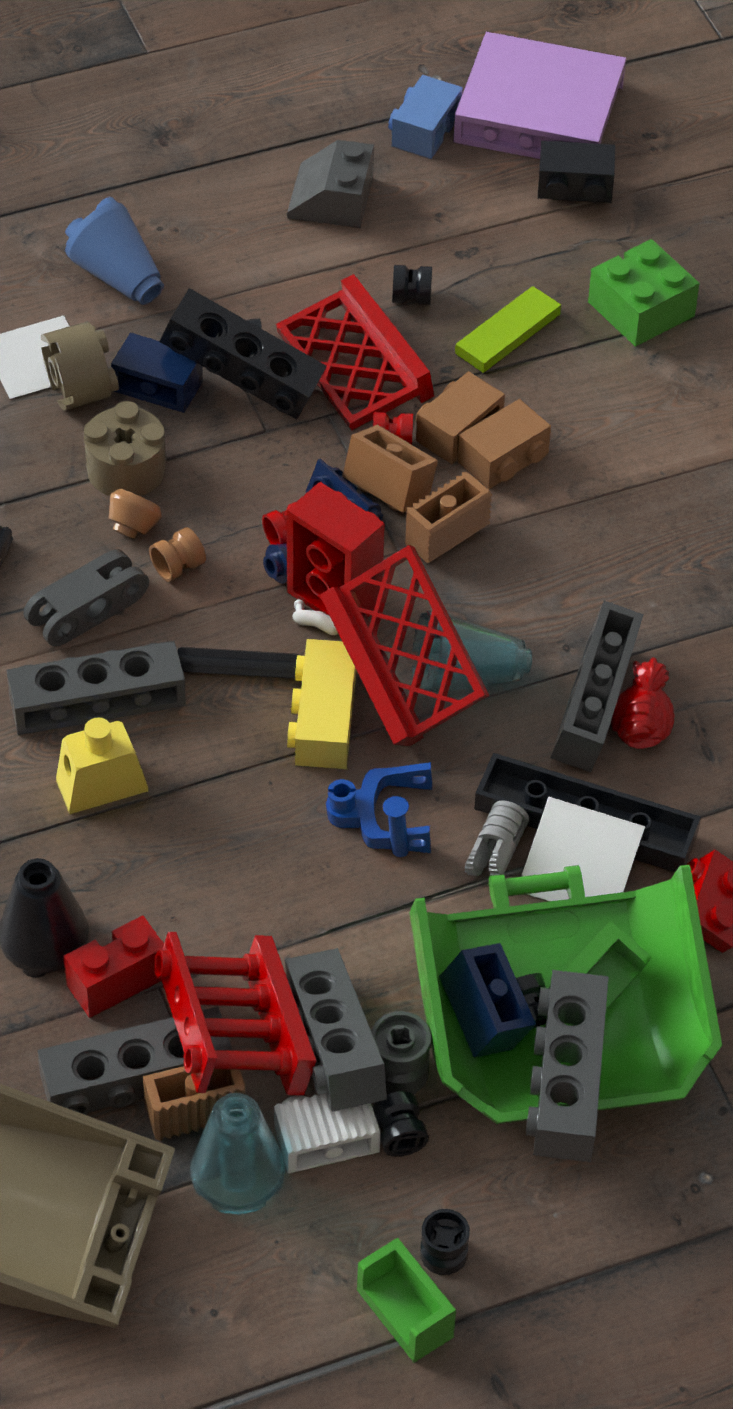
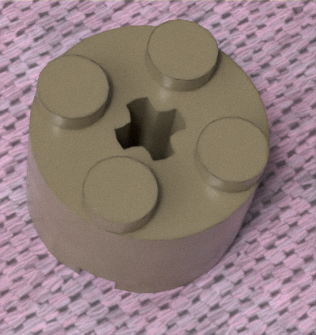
[41,321,119,411]
[84,401,166,496]

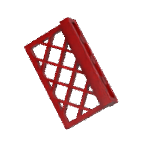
[276,274,434,431]
[320,545,490,746]

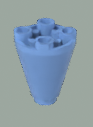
[65,197,164,305]

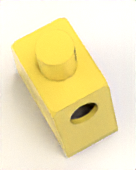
[56,718,148,814]

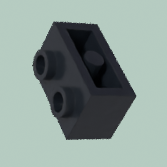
[538,140,615,203]

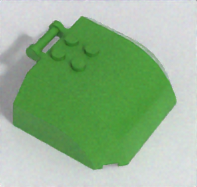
[409,865,722,1124]

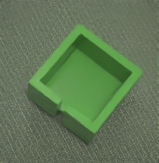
[588,239,700,347]

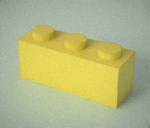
[287,639,357,769]

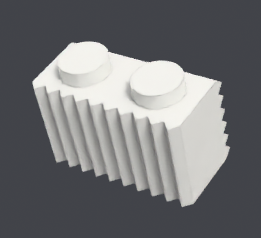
[274,1093,380,1174]

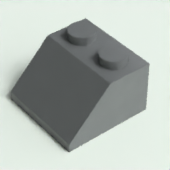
[287,140,374,228]

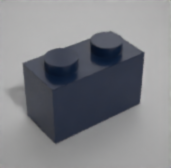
[111,333,203,413]
[439,943,536,1058]

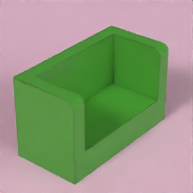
[549,920,651,1009]
[357,1237,456,1363]

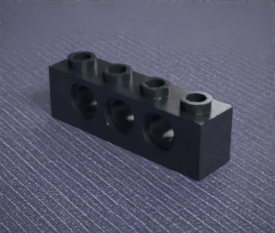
[159,288,327,420]

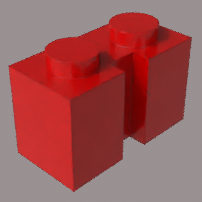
[64,915,164,1018]

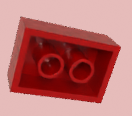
[287,482,385,617]

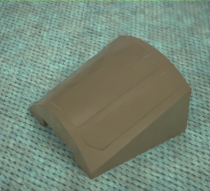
[0,1084,175,1328]

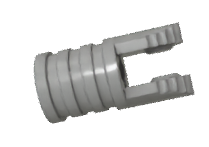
[464,801,529,876]

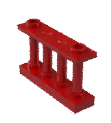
[154,932,316,1095]

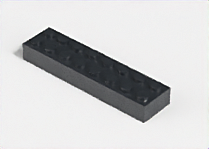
[474,753,701,872]

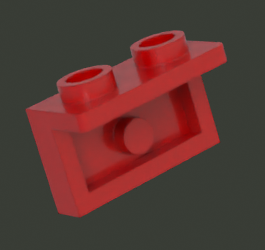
[687,849,733,953]

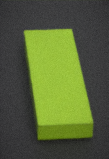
[455,286,561,373]

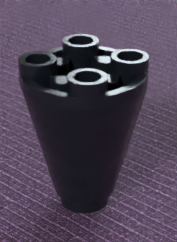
[0,858,89,978]

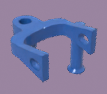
[326,762,433,857]

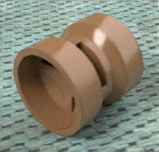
[149,527,206,582]

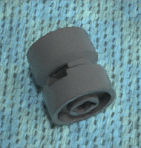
[371,1011,431,1094]

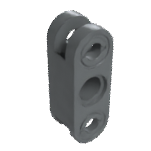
[23,549,149,646]

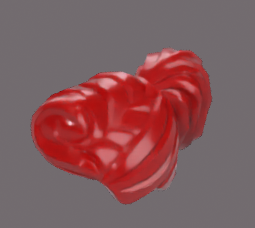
[611,657,675,749]

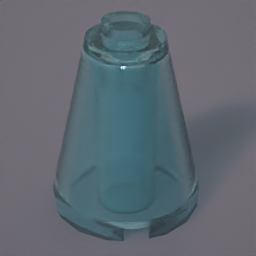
[412,610,532,694]
[190,1093,285,1215]

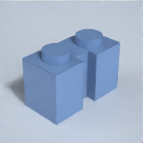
[388,75,462,159]

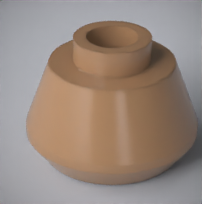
[109,489,162,539]

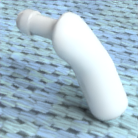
[292,599,338,636]

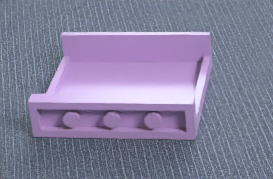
[454,32,626,159]

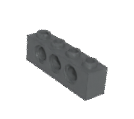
[550,600,644,772]
[6,641,186,735]
[285,948,387,1111]
[526,970,609,1162]
[37,1006,233,1115]

